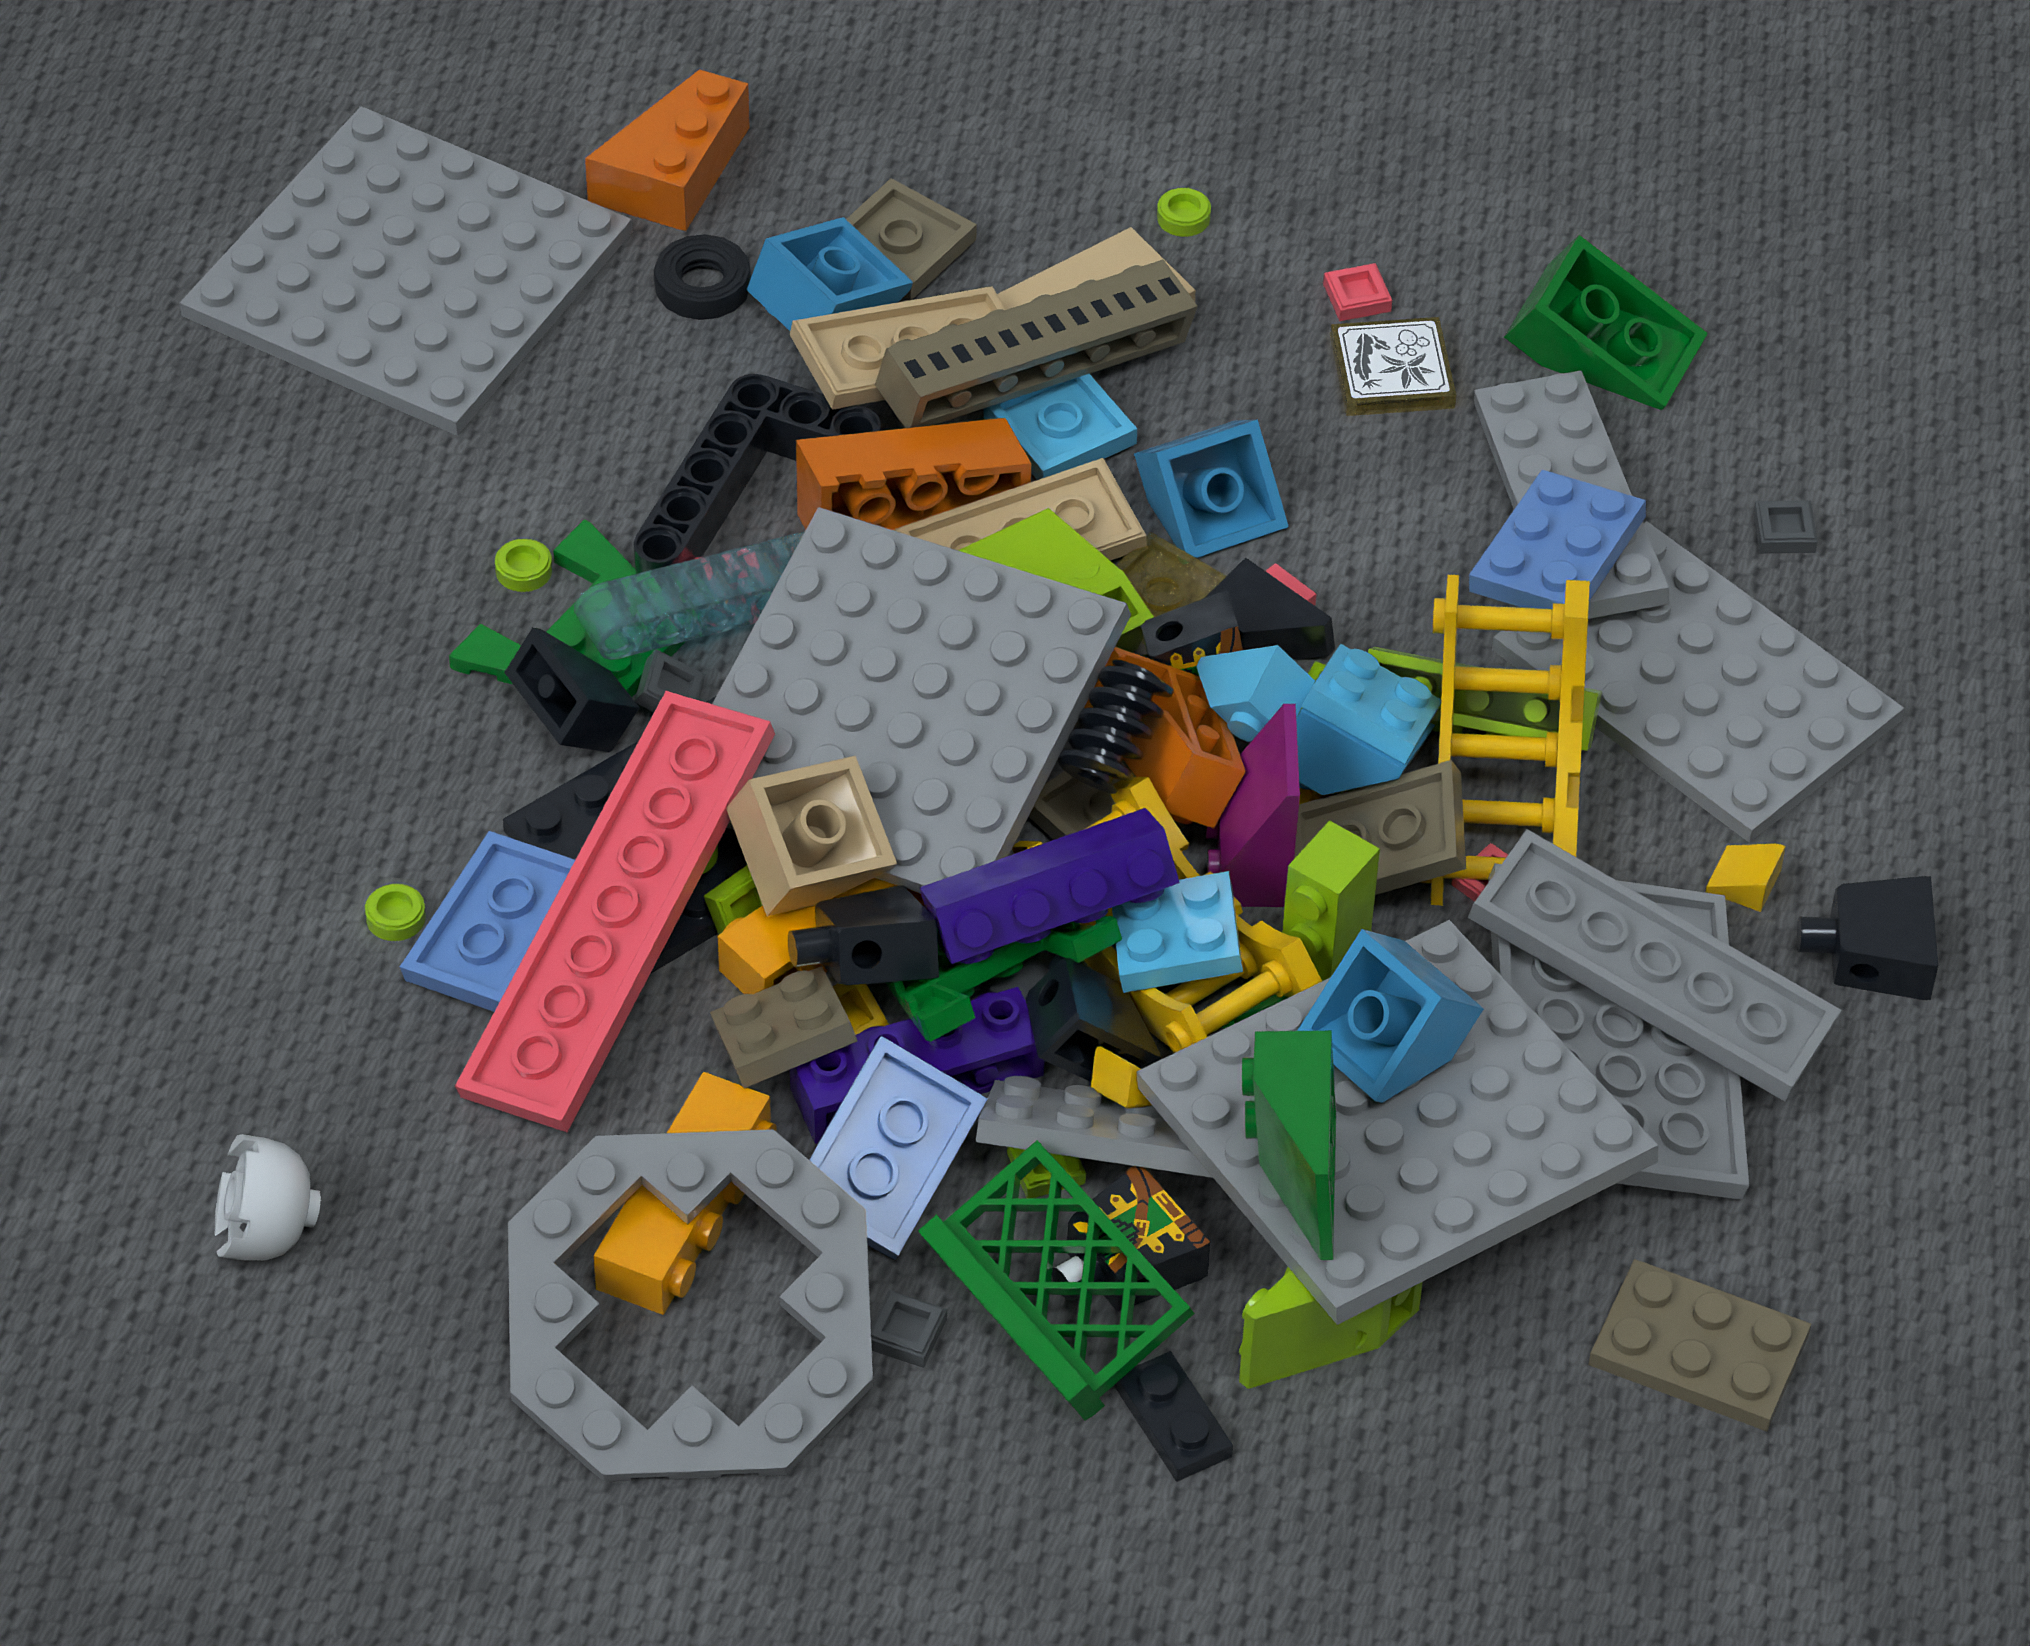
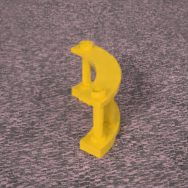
[1420,575,1590,906]
[1012,777,1322,1053]

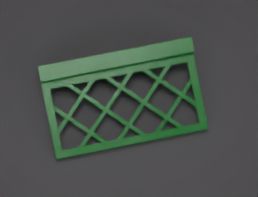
[918,1140,1195,1421]

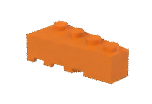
[796,418,1031,531]

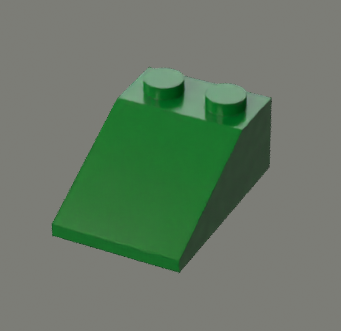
[1504,235,1708,410]
[1242,1030,1337,1260]

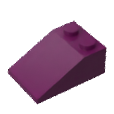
[1205,704,1300,907]

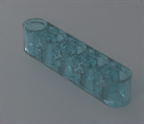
[574,532,805,660]

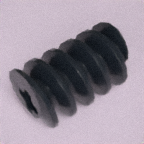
[1058,660,1174,794]

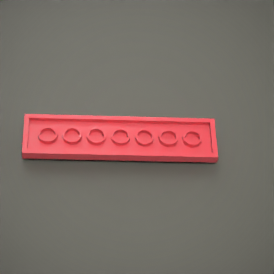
[455,691,775,1132]

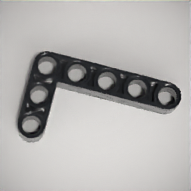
[633,374,881,598]

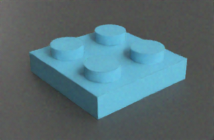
[984,374,1137,480]
[1301,644,1441,764]
[1112,871,1243,993]

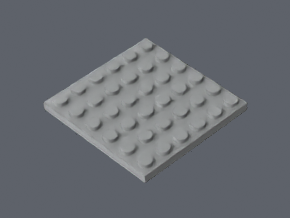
[180,106,633,436]
[713,507,1131,893]
[1136,920,1658,1325]

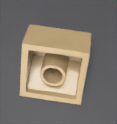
[726,756,897,916]

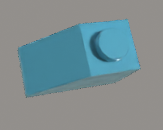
[1196,645,1315,742]

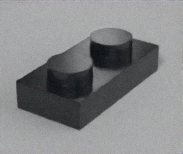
[1115,1351,1233,1482]

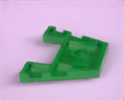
[449,519,690,697]
[885,916,1122,1042]

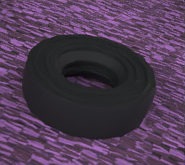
[654,234,751,320]

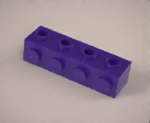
[919,808,1180,964]
[790,987,1044,1144]

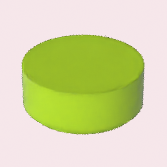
[1157,188,1211,237]
[495,539,552,592]
[365,884,426,941]

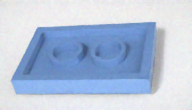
[1469,470,1646,609]
[400,831,575,1012]
[809,1036,988,1259]

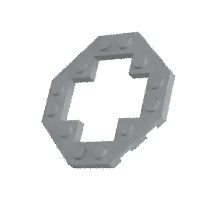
[508,1129,873,1482]

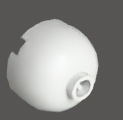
[215,1134,321,1261]

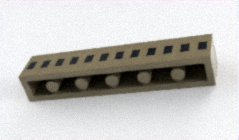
[875,259,1198,428]

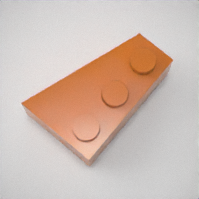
[585,69,750,231]
[1085,647,1246,828]

